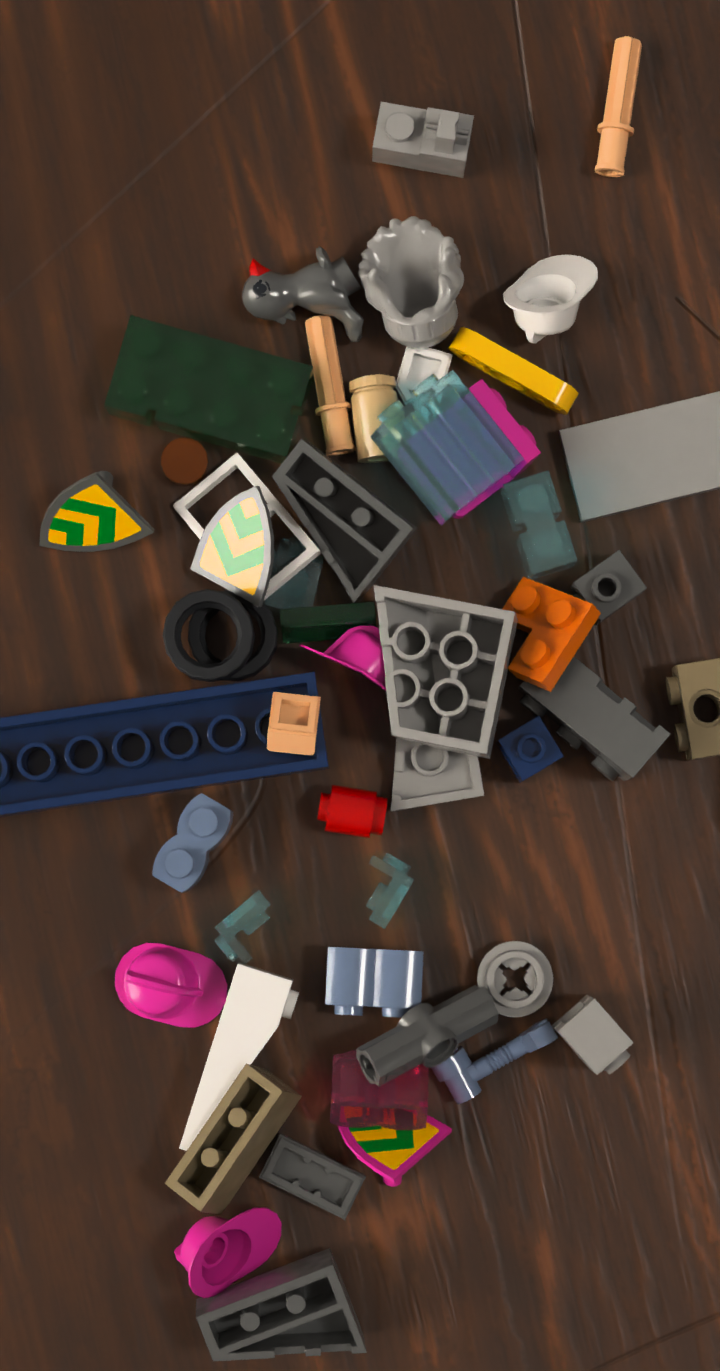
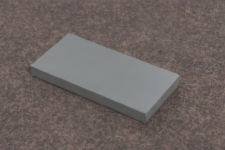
[558,391,720,523]

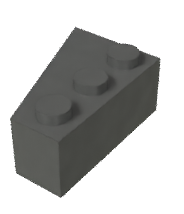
[272,439,418,603]
[517,657,670,782]
[196,1248,367,1361]

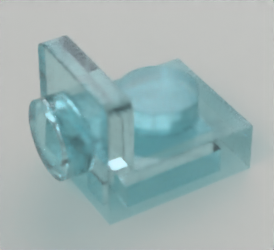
[265,536,325,610]
[366,853,414,929]
[214,889,271,964]

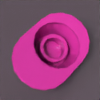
[299,625,386,691]
[115,943,227,1028]
[174,1207,282,1298]

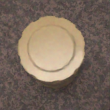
[349,374,403,463]

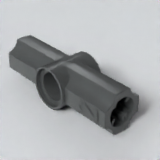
[356,985,499,1087]

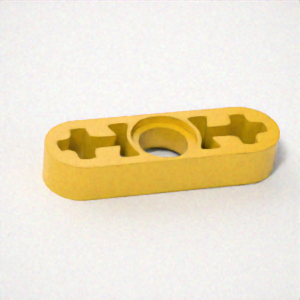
[449,327,579,415]

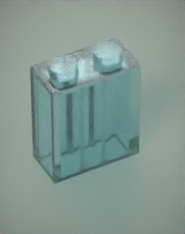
[370,370,524,526]

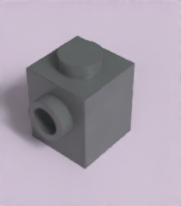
[570,550,647,625]

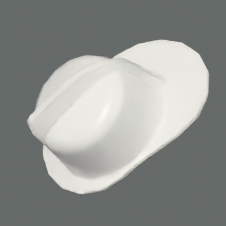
[503,254,598,344]

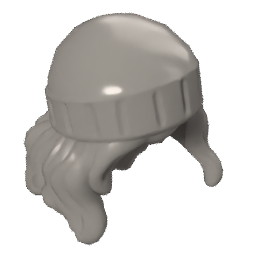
[358,216,464,349]

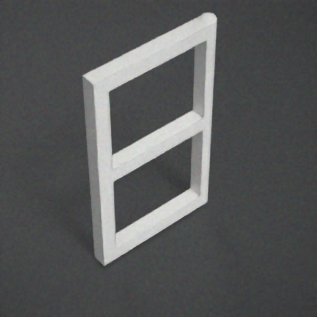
[173,453,321,607]

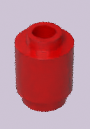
[317,784,388,838]

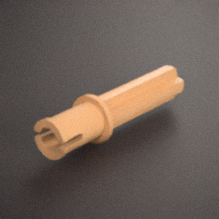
[595,36,642,177]
[305,315,356,456]

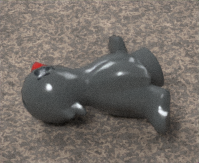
[242,246,364,342]

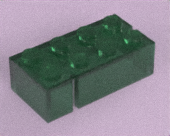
[104,315,314,463]

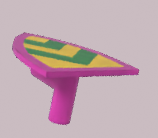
[335,1100,452,1187]

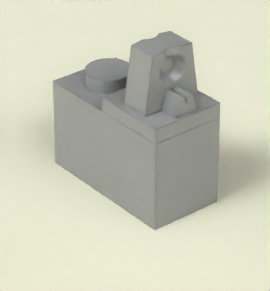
[372,101,474,178]

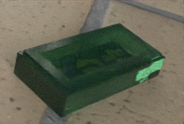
[280,602,376,644]

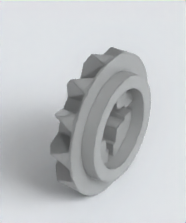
[477,941,553,1017]

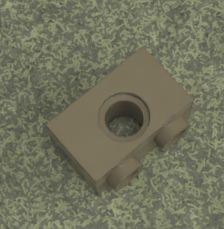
[666,658,720,761]

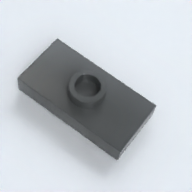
[259,1133,366,1220]

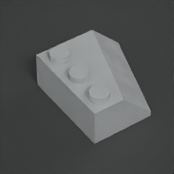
[374,585,518,759]

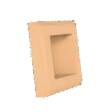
[267,692,321,755]

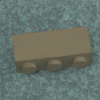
[165,1063,302,1215]

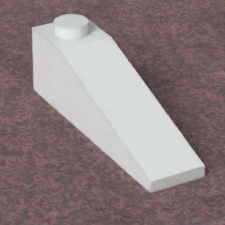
[179,962,299,1151]

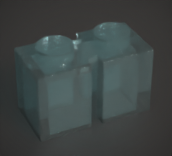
[501,470,578,580]

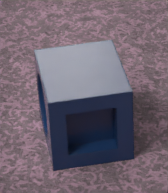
[496,716,564,783]

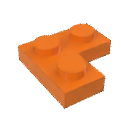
[502,576,601,692]

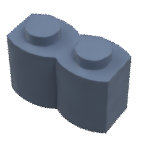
[152,793,233,893]
[325,947,424,1018]

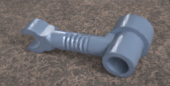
[431,1018,558,1104]

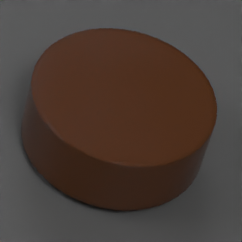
[161,437,209,486]

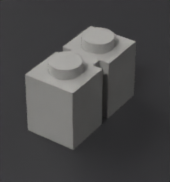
[552,995,634,1075]

